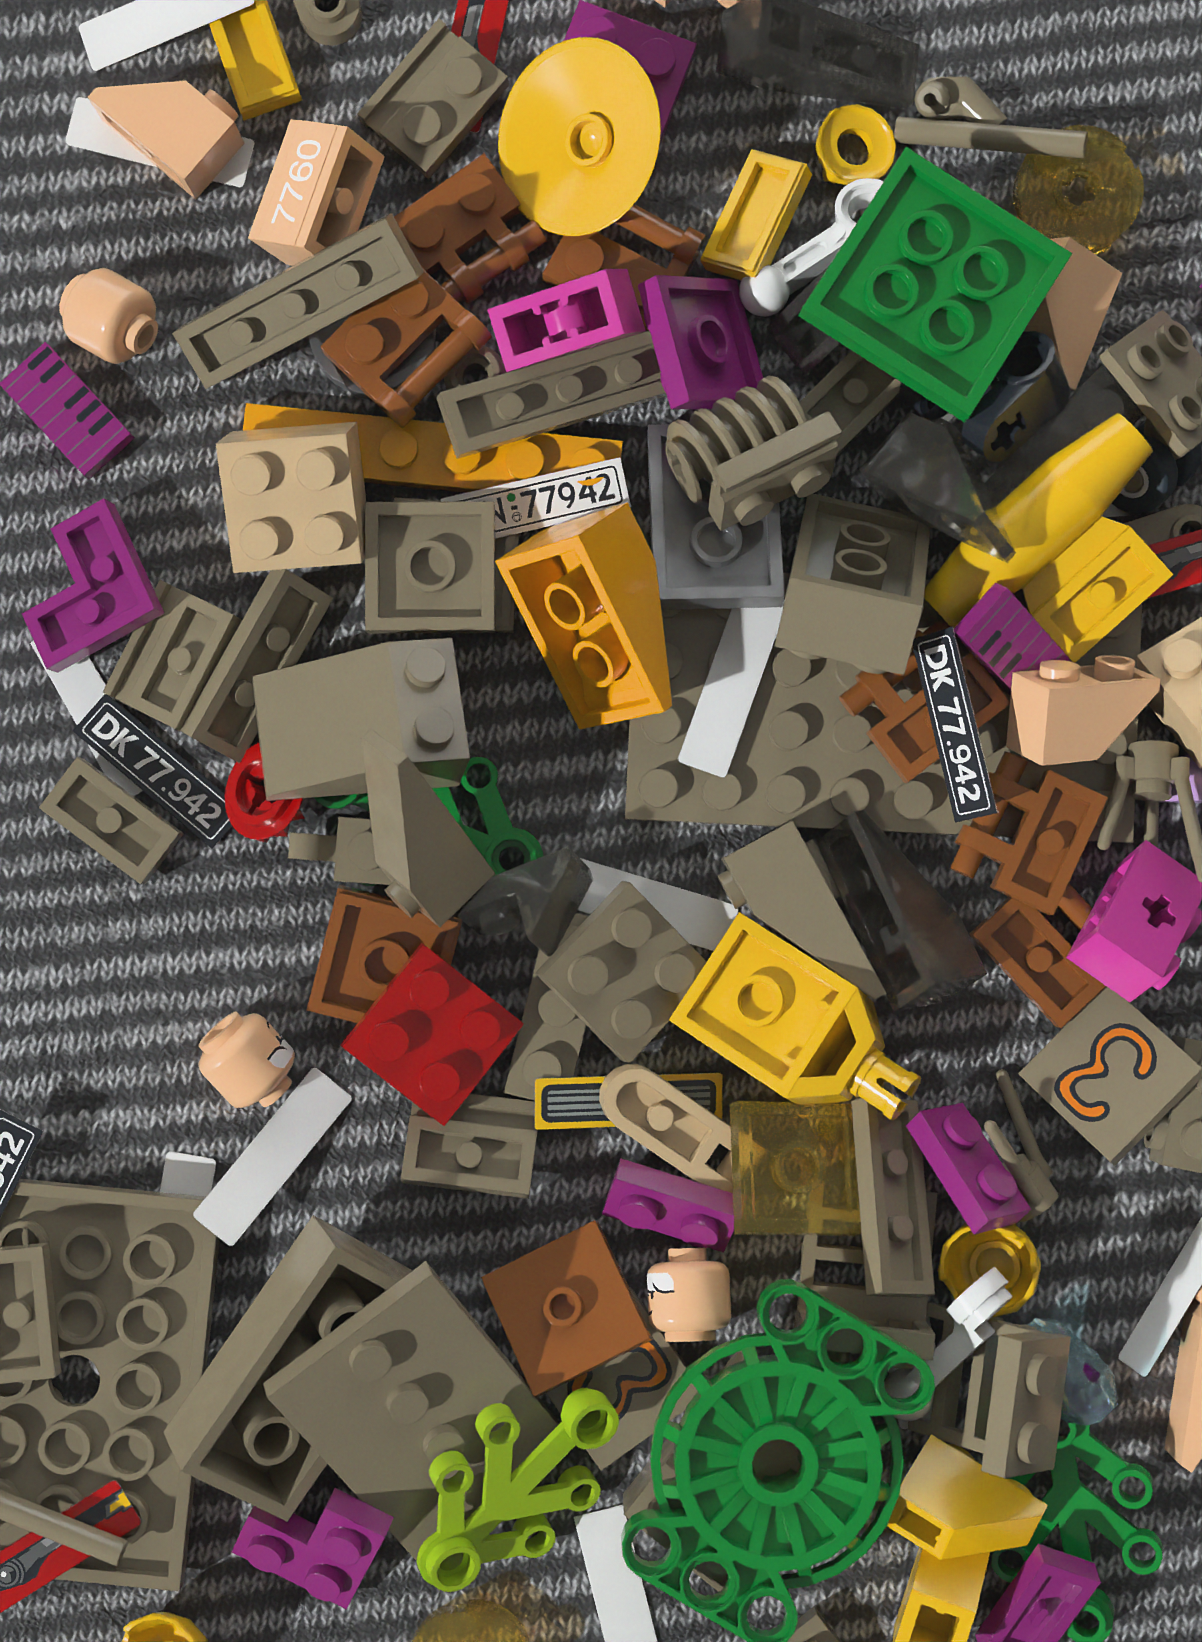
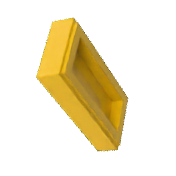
[209,0,302,121]
[700,149,812,281]

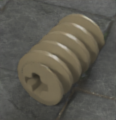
[666,375,807,503]

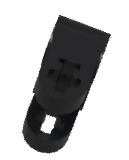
[899,331,1071,462]

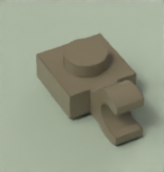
[288,817,392,885]

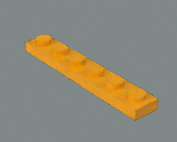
[243,403,623,493]

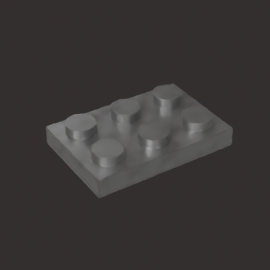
[647,424,785,610]

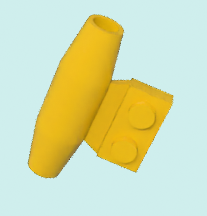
[924,413,1174,663]

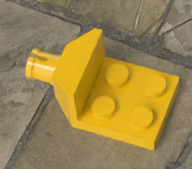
[669,912,921,1121]

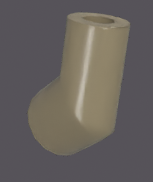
[914,76,1008,125]

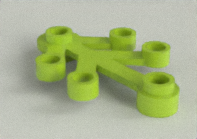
[417,1388,619,1592]

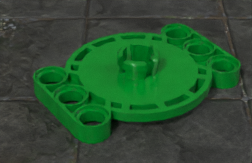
[621,1279,935,1642]

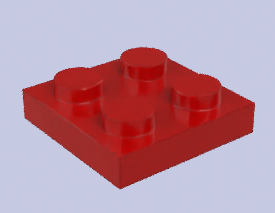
[341,943,524,1126]

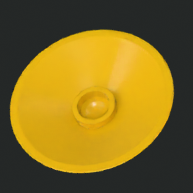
[498,37,661,236]

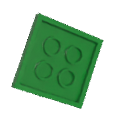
[798,147,1073,422]

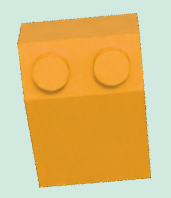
[495,502,672,730]

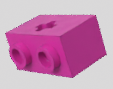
[487,269,645,372]
[1066,840,1202,1002]

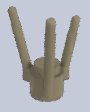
[1097,740,1202,883]
[984,1069,1058,1223]

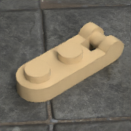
[599,1064,767,1194]

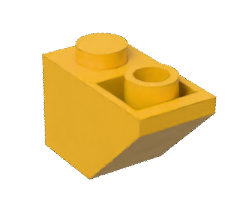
[887,1434,1048,1560]
[893,1547,990,1642]

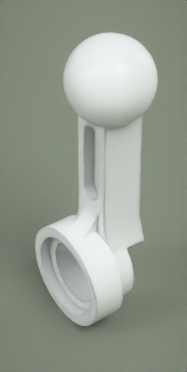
[739,178,883,317]
[884,1267,1013,1421]

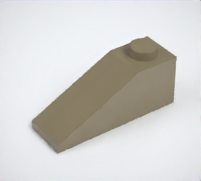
[361,729,495,928]
[717,821,886,999]

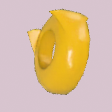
[816,104,896,185]

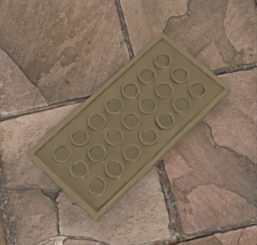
[625,573,1142,843]

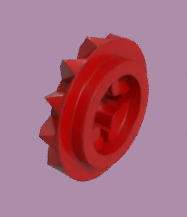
[225,742,305,843]

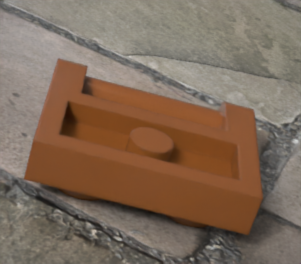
[542,204,706,333]
[320,268,492,428]
[969,883,1106,1028]

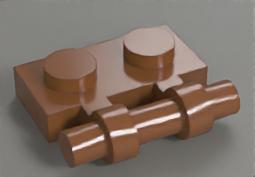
[394,153,546,304]
[839,618,1010,783]
[950,751,1108,915]

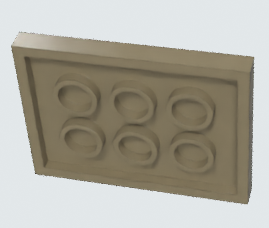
[263,1261,560,1561]

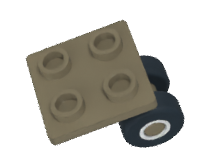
[1100,310,1202,514]

